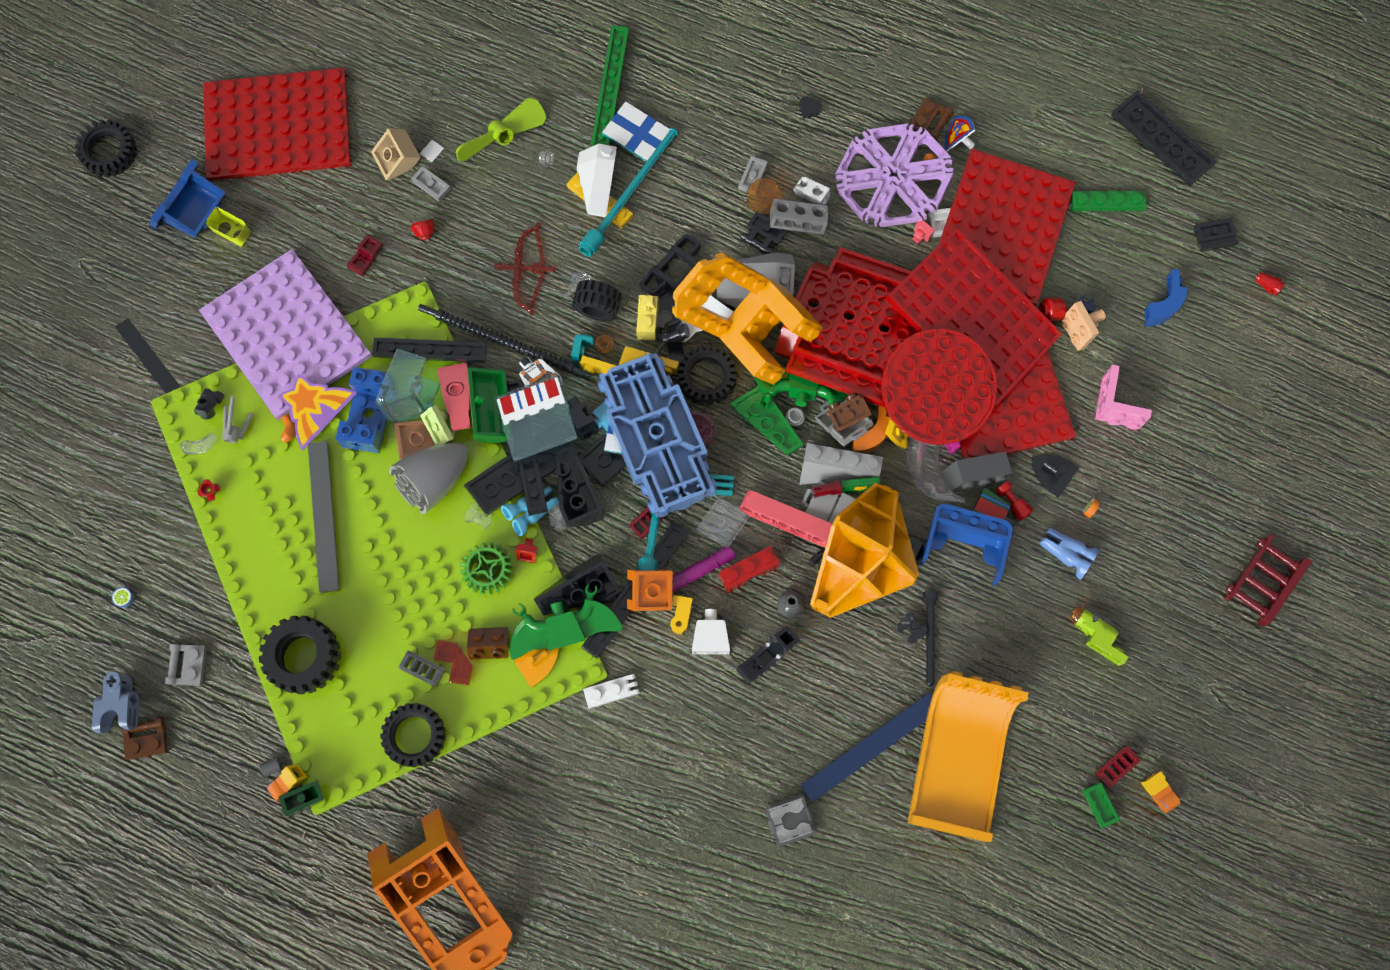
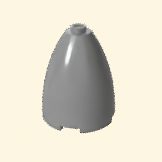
[389,443,469,514]

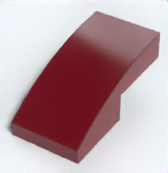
[347,235,383,276]

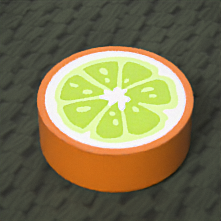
[1083,498,1100,518]

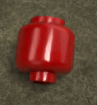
[1038,297,1068,322]

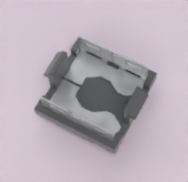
[765,795,817,847]

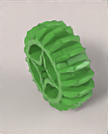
[460,542,514,595]

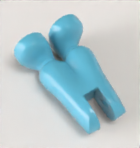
[501,486,559,536]

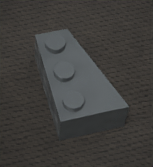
[939,452,1013,495]

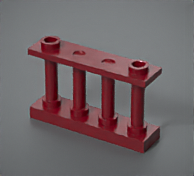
[1223,534,1312,627]

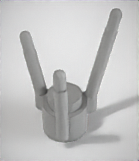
[222,395,253,443]

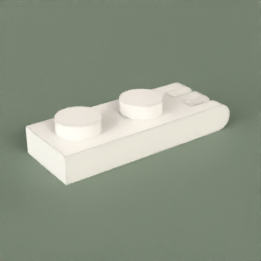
[583,674,640,709]

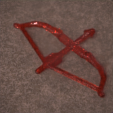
[494,222,555,316]

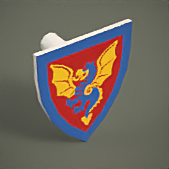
[945,116,975,152]

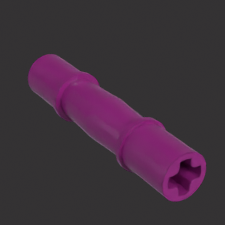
[672,545,736,593]

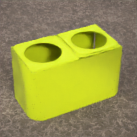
[206,207,251,247]

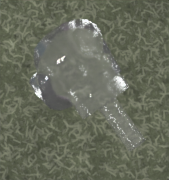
[563,272,590,299]

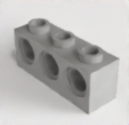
[770,199,828,234]

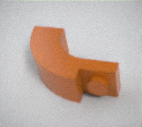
[852,405,890,454]

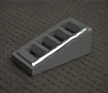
[398,650,445,687]

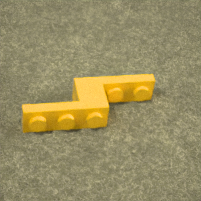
[580,346,679,375]

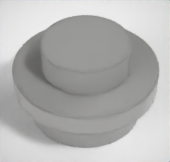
[786,408,805,426]

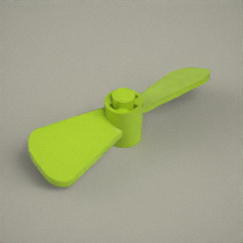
[456,97,546,162]

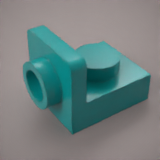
[571,334,594,363]

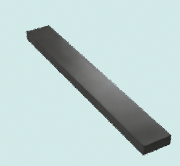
[308,441,340,593]

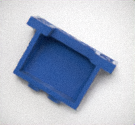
[149,159,226,238]

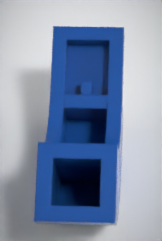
[1145,269,1187,327]

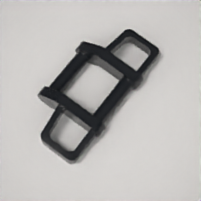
[639,234,701,296]

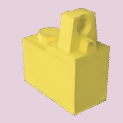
[636,295,659,341]

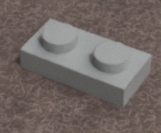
[738,156,768,195]
[411,166,451,202]

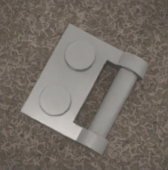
[165,644,207,686]

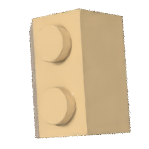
[371,128,421,180]

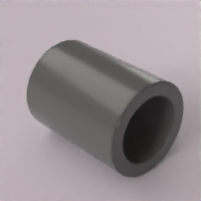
[260,757,283,777]

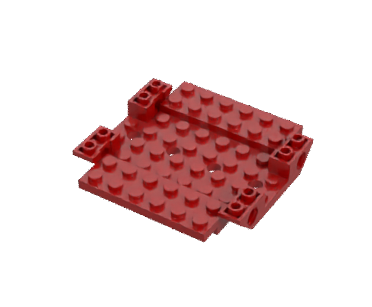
[775,247,918,407]

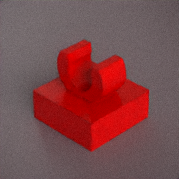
[516,538,538,563]

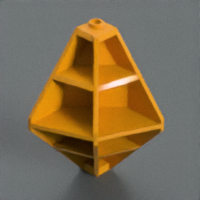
[810,483,919,618]

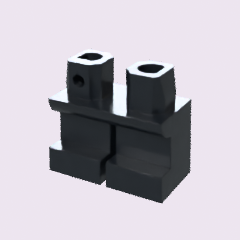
[566,396,598,441]

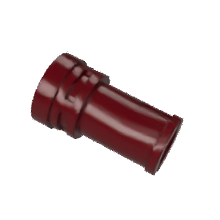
[812,479,842,498]

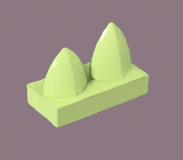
[420,405,455,445]

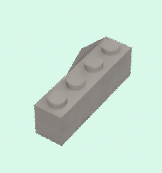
[799,443,883,485]

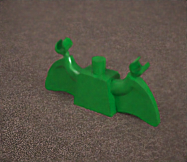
[754,367,850,409]
[510,584,622,660]

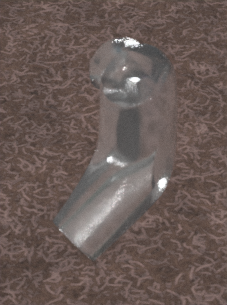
[180,433,219,454]

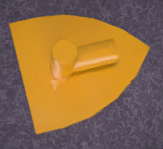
[514,644,559,687]

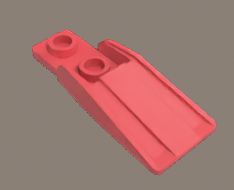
[437,363,471,431]

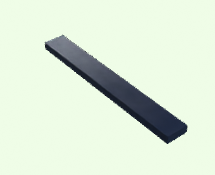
[801,693,932,802]

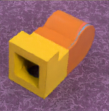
[267,763,308,802]
[1141,771,1181,813]

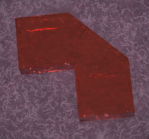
[433,640,473,686]

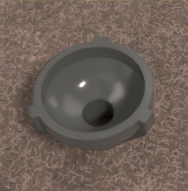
[777,589,805,618]

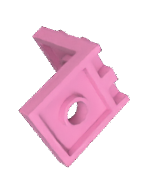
[1095,365,1152,430]

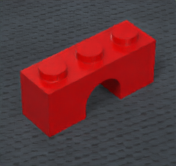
[719,546,780,594]

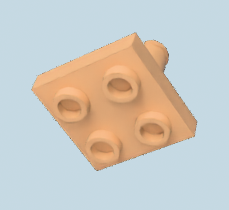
[1061,301,1106,351]

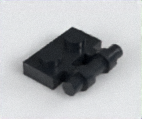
[740,212,787,254]

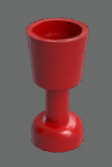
[995,481,1034,522]

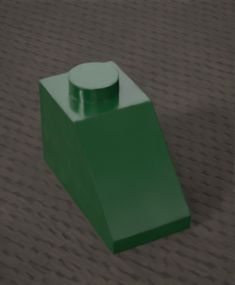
[278,780,325,817]

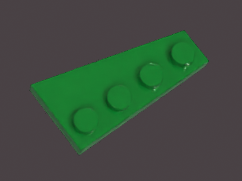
[730,386,804,456]

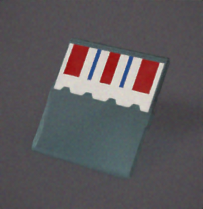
[495,374,578,462]

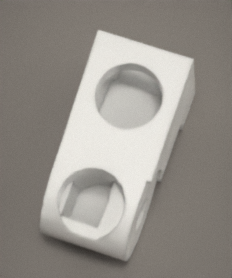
[793,177,830,205]

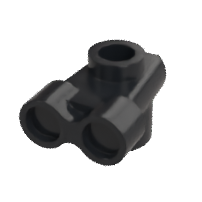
[194,388,225,420]

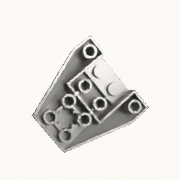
[716,253,795,324]

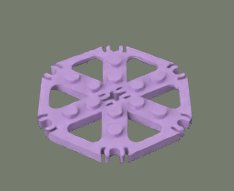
[835,123,953,227]

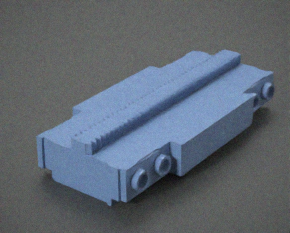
[597,353,717,518]

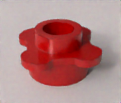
[197,479,221,501]

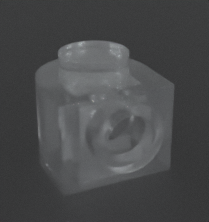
[550,505,567,531]

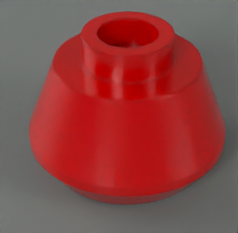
[410,220,435,240]

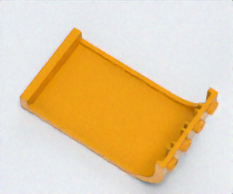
[907,671,1029,842]

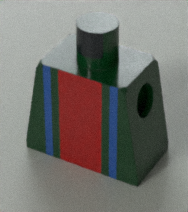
[972,488,1017,528]

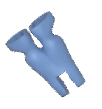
[1039,527,1100,580]

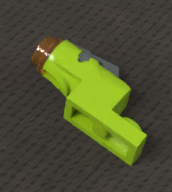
[1068,606,1128,666]

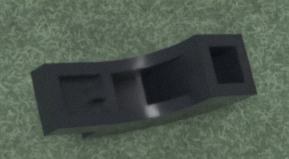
[736,626,800,684]

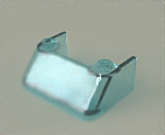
[376,349,440,424]

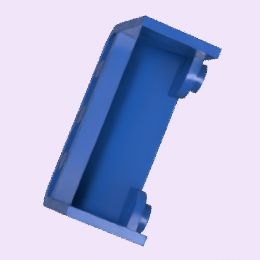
[920,504,1013,586]

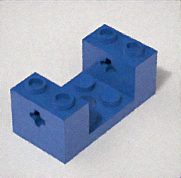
[335,367,397,454]

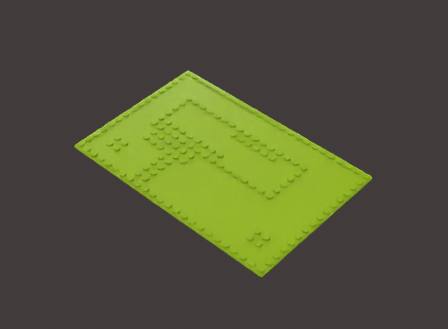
[151,282,607,815]

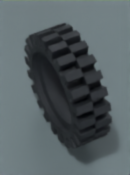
[75,120,137,177]
[678,345,736,405]
[380,703,446,767]

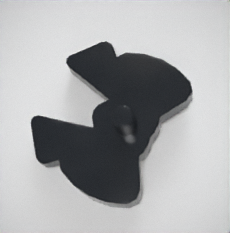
[898,612,928,643]

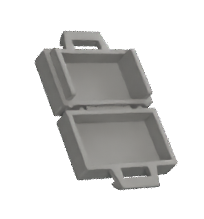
[815,400,873,446]
[801,481,856,524]

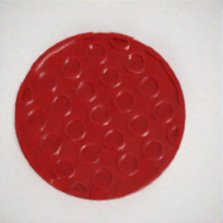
[881,328,998,445]

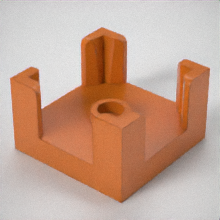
[627,569,673,611]

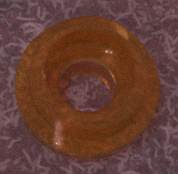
[595,335,614,353]

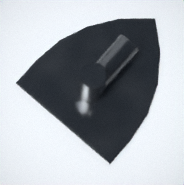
[1031,455,1079,498]

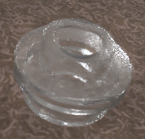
[539,149,554,167]

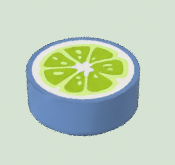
[112,587,134,608]

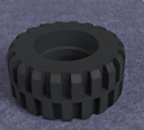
[259,615,341,694]

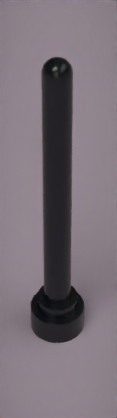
[922,591,938,687]

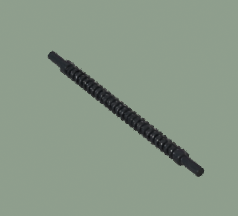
[418,304,592,379]

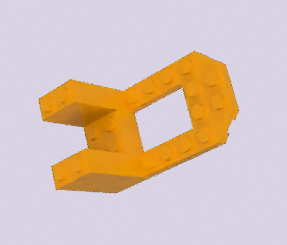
[672,252,823,385]

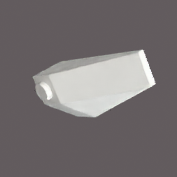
[577,144,617,217]

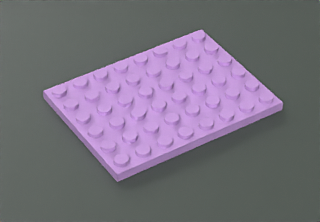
[199,249,372,420]

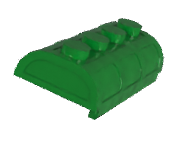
[467,367,512,443]

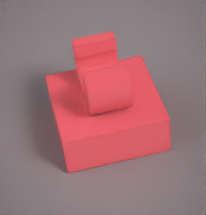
[912,220,935,244]

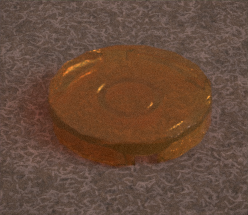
[746,178,782,215]

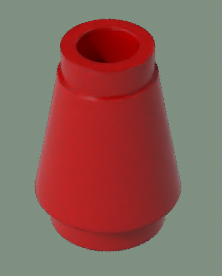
[1255,272,1285,296]

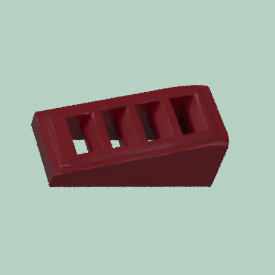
[628,507,671,540]
[1095,745,1141,789]

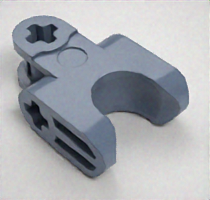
[92,672,139,734]

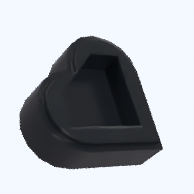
[799,96,821,119]

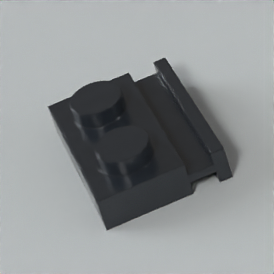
[1194,218,1239,252]

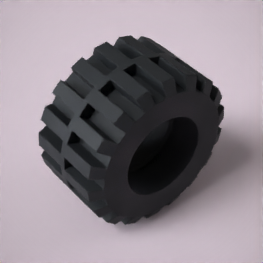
[572,280,622,321]

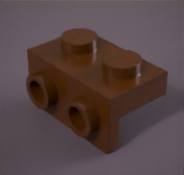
[826,393,873,432]
[467,627,509,660]

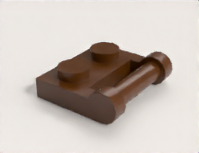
[908,97,954,141]
[121,717,168,761]

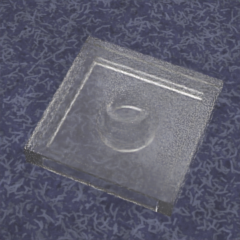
[696,499,749,548]

